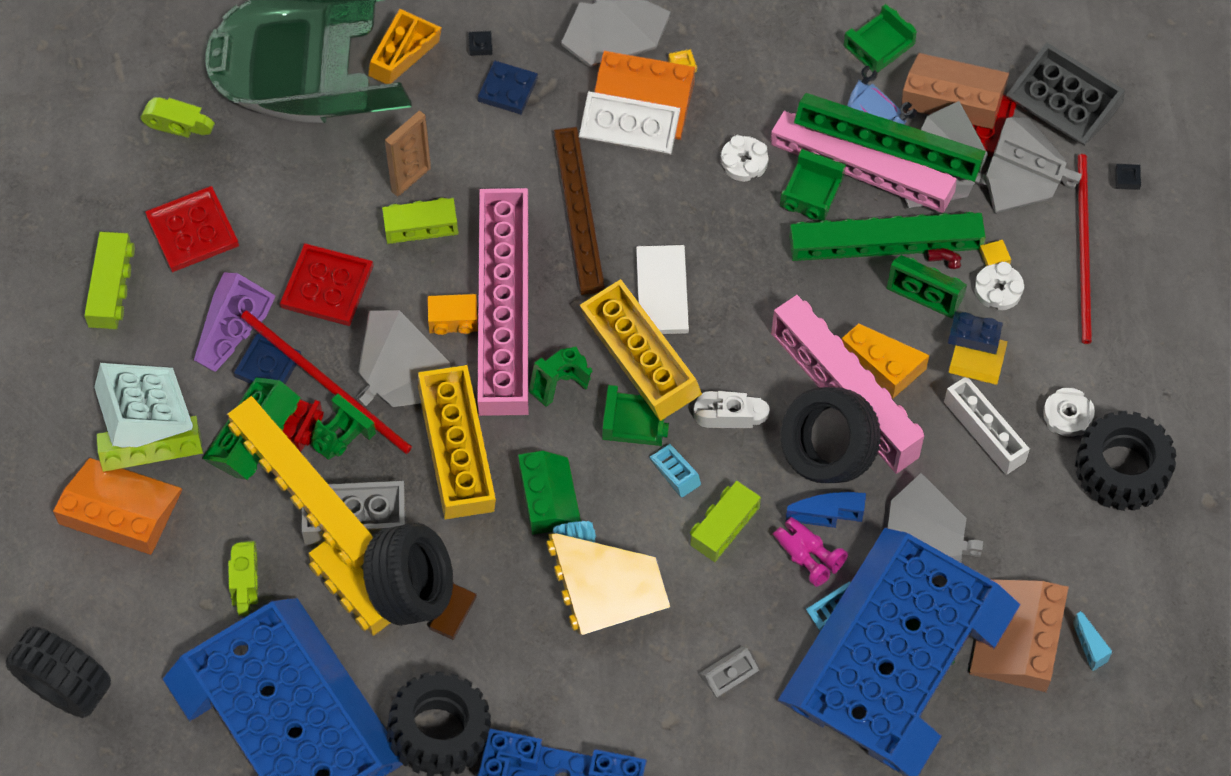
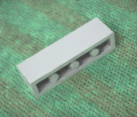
[944,377,1030,475]

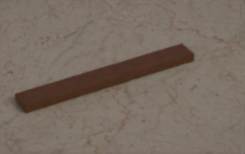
[554,127,605,295]

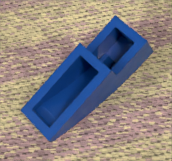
[786,492,866,528]

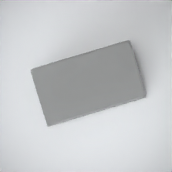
[699,647,759,697]

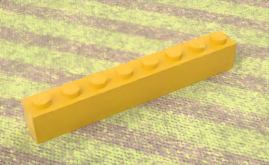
[227,396,373,570]

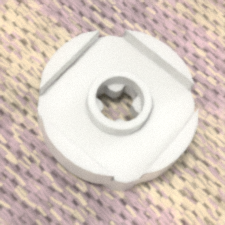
[721,135,768,181]
[975,262,1024,310]
[1043,388,1095,436]

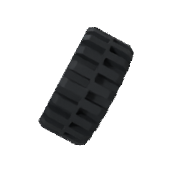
[1075,411,1177,511]
[6,626,111,718]
[387,671,491,776]

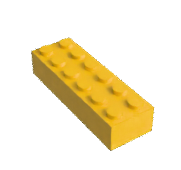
[580,279,702,421]
[418,365,496,520]

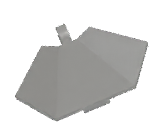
[561,0,671,67]
[905,101,988,209]
[985,117,1082,213]
[355,310,451,407]
[887,473,983,578]

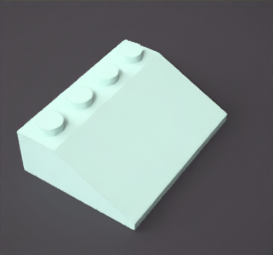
[94,363,193,448]

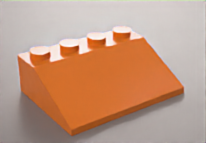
[595,51,695,140]
[53,458,182,555]

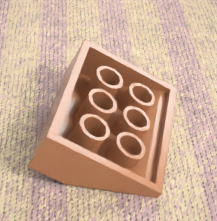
[902,53,1009,129]
[969,580,1068,692]

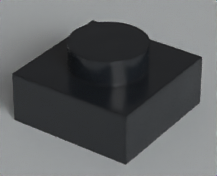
[468,31,493,56]
[1115,164,1141,190]

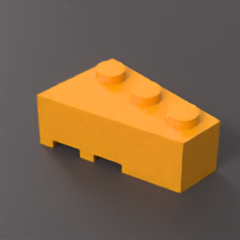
[368,9,442,85]
[841,324,930,399]

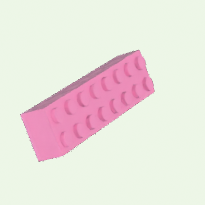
[771,295,924,474]

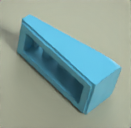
[650,444,701,497]
[806,581,850,631]
[1073,611,1112,671]

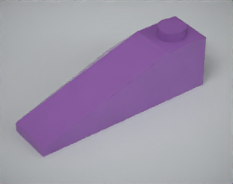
[194,272,276,372]

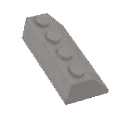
[302,481,406,545]

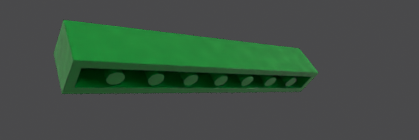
[794,93,986,182]
[789,212,986,261]

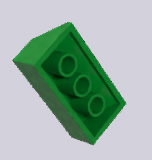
[203,377,301,480]

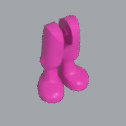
[773,517,848,587]

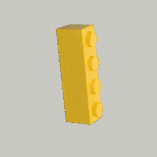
[308,541,390,636]

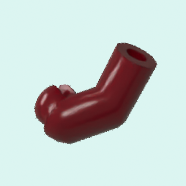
[927,248,962,269]

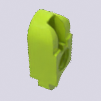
[141,97,214,138]
[228,541,258,617]

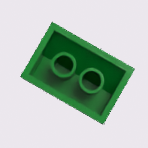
[887,255,967,319]
[518,451,581,535]

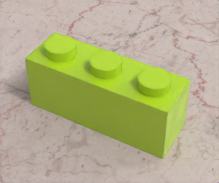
[382,198,458,244]
[690,480,761,562]

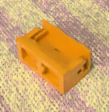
[428,294,478,335]

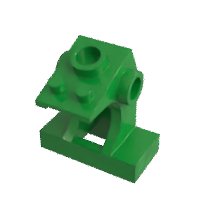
[529,347,592,407]
[310,394,376,460]

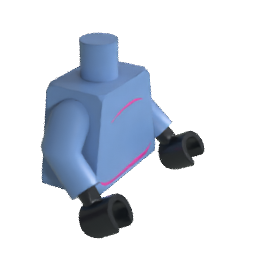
[847,66,917,125]

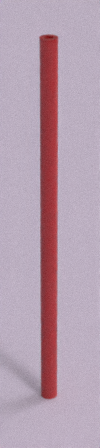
[1077,154,1092,344]
[241,310,412,454]

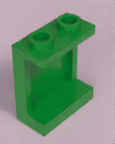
[843,4,917,73]
[780,149,846,221]
[602,385,670,446]

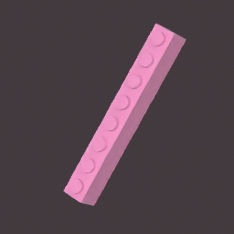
[772,111,957,213]

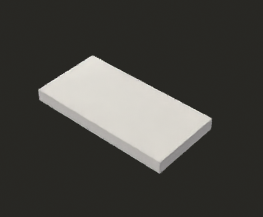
[579,91,680,155]
[636,245,689,334]

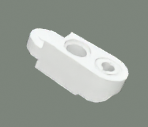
[693,391,770,428]

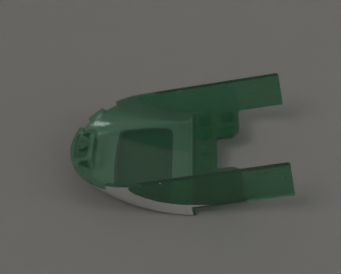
[205,0,412,123]

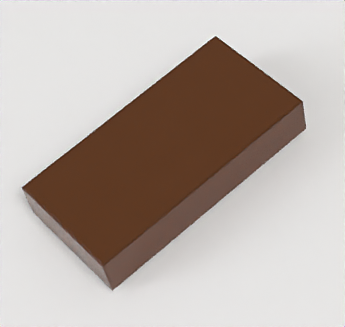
[430,584,477,640]

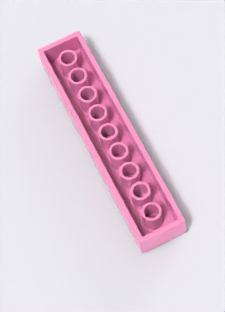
[478,188,529,416]

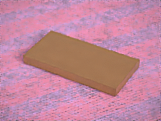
[385,110,431,197]

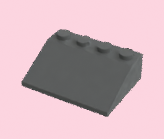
[1006,42,1125,145]

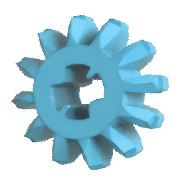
[553,521,596,543]

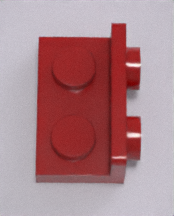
[282,400,324,452]

